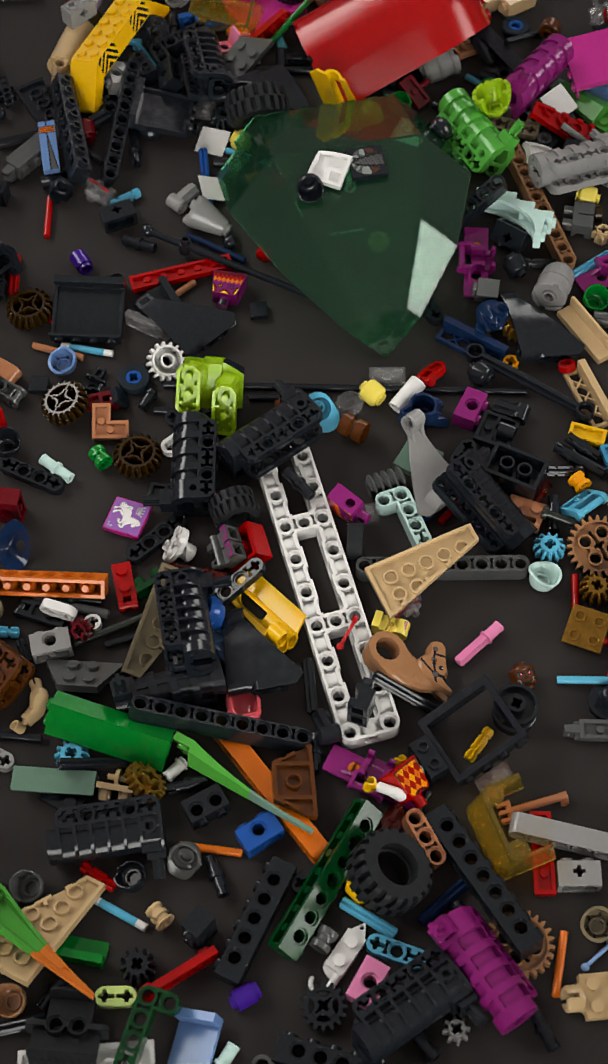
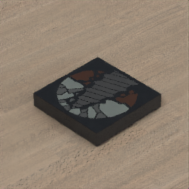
[346,144,388,182]

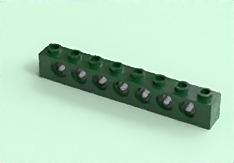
[267,798,384,962]

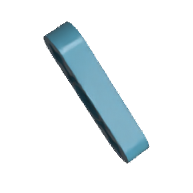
[366,933,427,971]

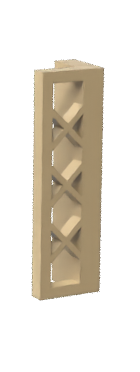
[563,358,608,429]

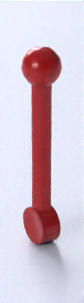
[336,615,359,650]

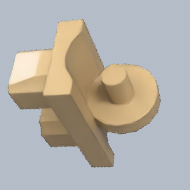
[96,769,134,803]

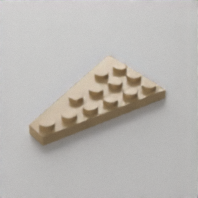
[0,875,106,987]

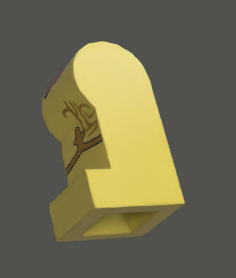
[371,610,411,641]

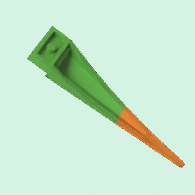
[0,883,94,1000]

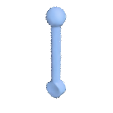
[581,941,608,972]

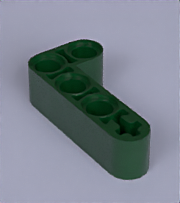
[113,985,182,1064]

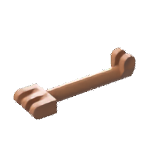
[495,791,569,825]

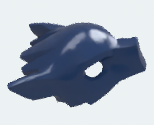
[475,298,509,334]
[398,391,449,427]

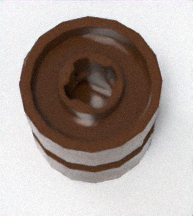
[337,412,371,444]

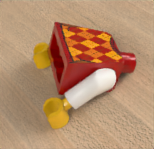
[362,754,429,809]

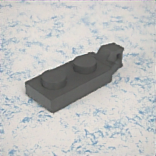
[562,719,608,742]

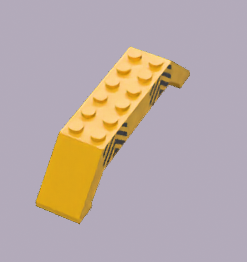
[70,0,170,114]

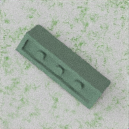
[10,765,99,796]

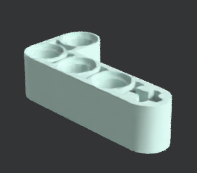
[375,486,432,547]

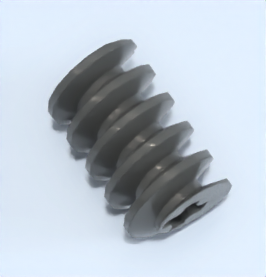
[365,466,407,498]

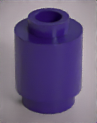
[70,249,93,275]
[227,981,262,1012]

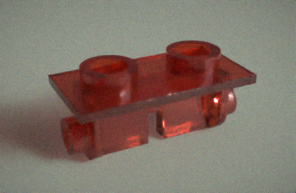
[375,803,406,830]

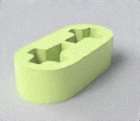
[95,986,137,1009]

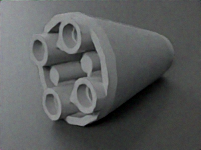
[182,195,232,237]

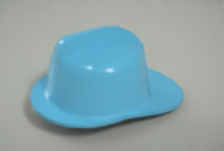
[308,392,340,433]

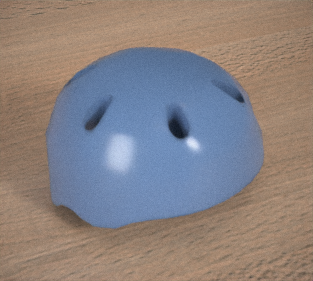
[48,346,77,376]

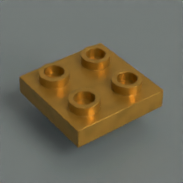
[561,603,608,654]

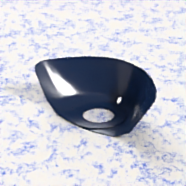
[0,519,30,570]

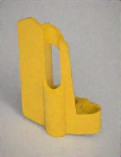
[310,68,385,135]
[230,571,307,653]

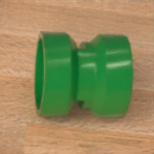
[88,444,113,470]

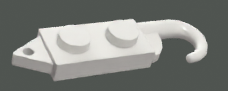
[308,923,367,996]

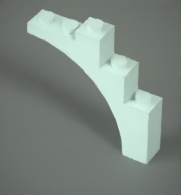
[473,187,557,248]

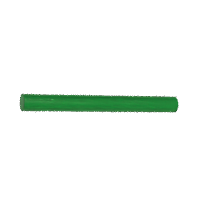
[270,0,310,43]

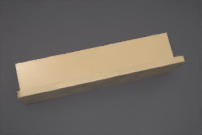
[556,296,608,364]

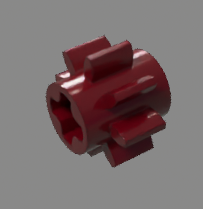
[69,616,95,642]

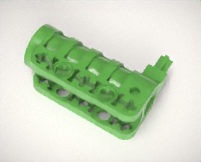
[437,88,525,176]

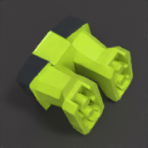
[175,355,245,436]

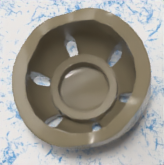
[580,906,608,943]

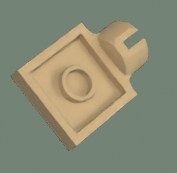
[560,972,608,1021]

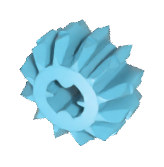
[532,532,566,564]
[54,740,90,766]

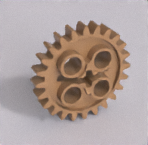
[566,515,608,577]
[488,911,556,980]

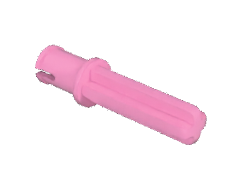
[455,621,504,666]

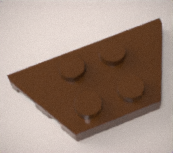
[271,744,318,820]

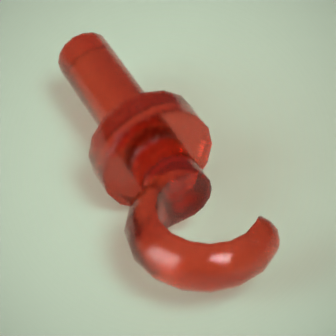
[534,482,553,502]

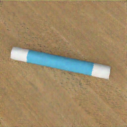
[61,342,114,357]
[94,897,148,932]

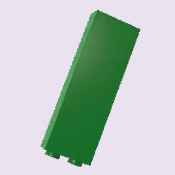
[43,690,175,772]

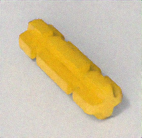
[464,726,494,763]

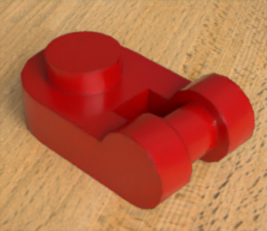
[416,361,447,387]

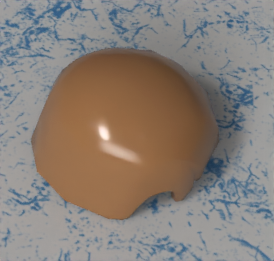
[0,983,27,1018]

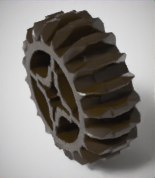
[5,287,53,331]
[40,379,90,427]
[113,433,163,480]

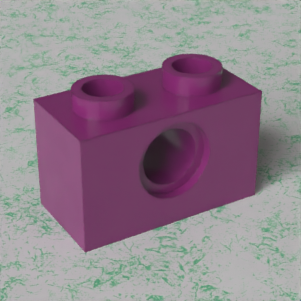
[452,386,489,432]

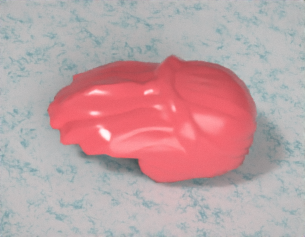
[225,688,262,719]

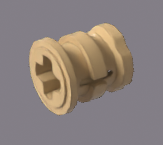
[145,901,174,931]

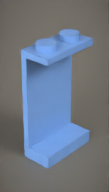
[167,1007,224,1064]

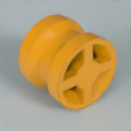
[567,470,592,494]

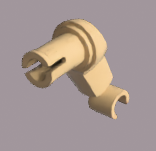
[10,678,49,734]

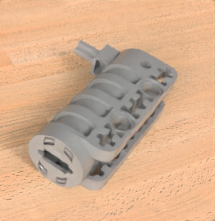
[528,128,608,195]

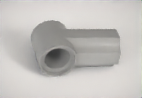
[166,183,200,214]

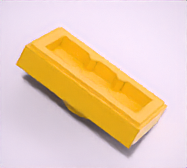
[567,421,608,447]

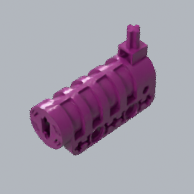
[506,33,574,120]
[427,906,538,1035]

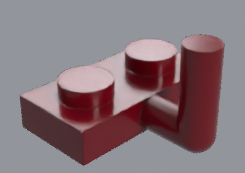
[398,74,431,111]

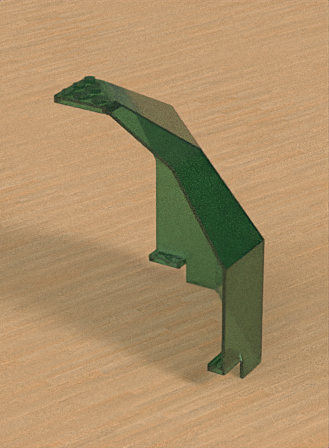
[217,94,471,358]

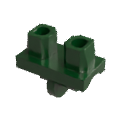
[133,567,159,601]

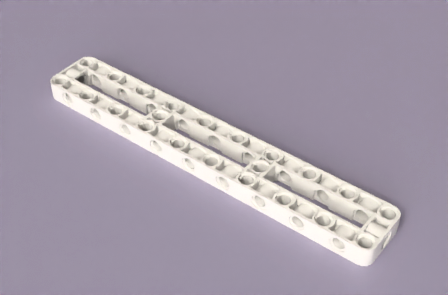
[256,438,400,749]

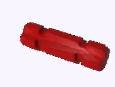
[79,861,117,892]

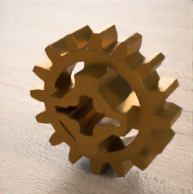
[123,761,167,803]

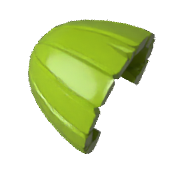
[472,78,511,118]

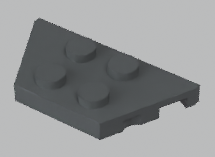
[223,36,274,77]
[46,659,123,693]

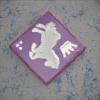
[102,496,153,541]

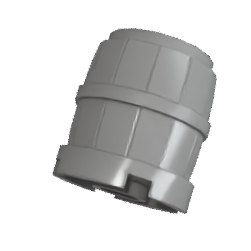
[418,47,461,84]
[532,262,574,311]

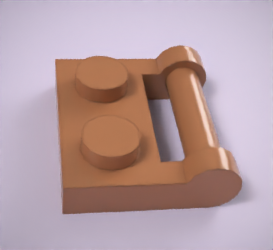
[510,494,548,534]

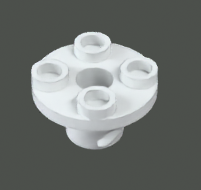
[162,526,197,563]

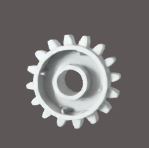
[146,341,185,381]

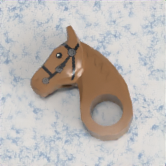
[362,631,452,702]

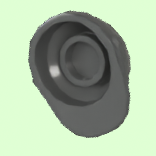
[166,841,202,880]

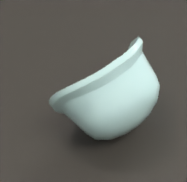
[528,561,562,592]

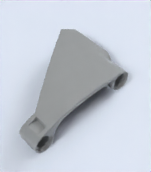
[401,409,456,517]

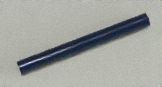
[185,232,247,264]

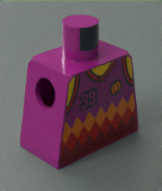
[212,269,247,310]
[327,483,371,525]

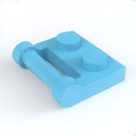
[559,488,608,521]

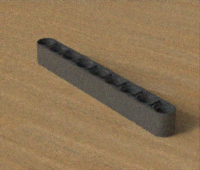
[355,555,530,582]

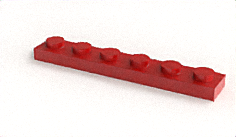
[128,253,234,294]

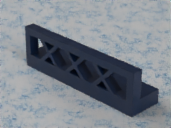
[435,315,509,371]

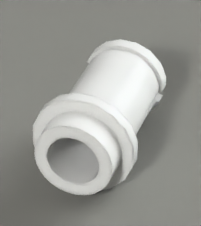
[162,756,188,783]

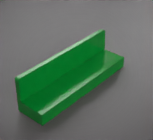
[55,935,110,969]

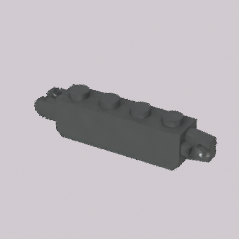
[2,124,62,183]

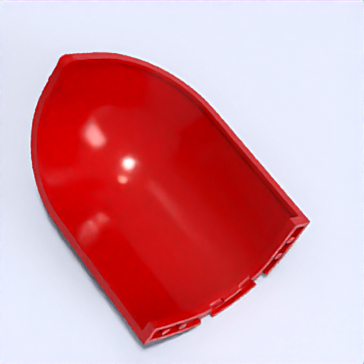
[293,0,492,102]

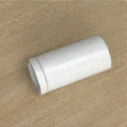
[389,376,426,414]

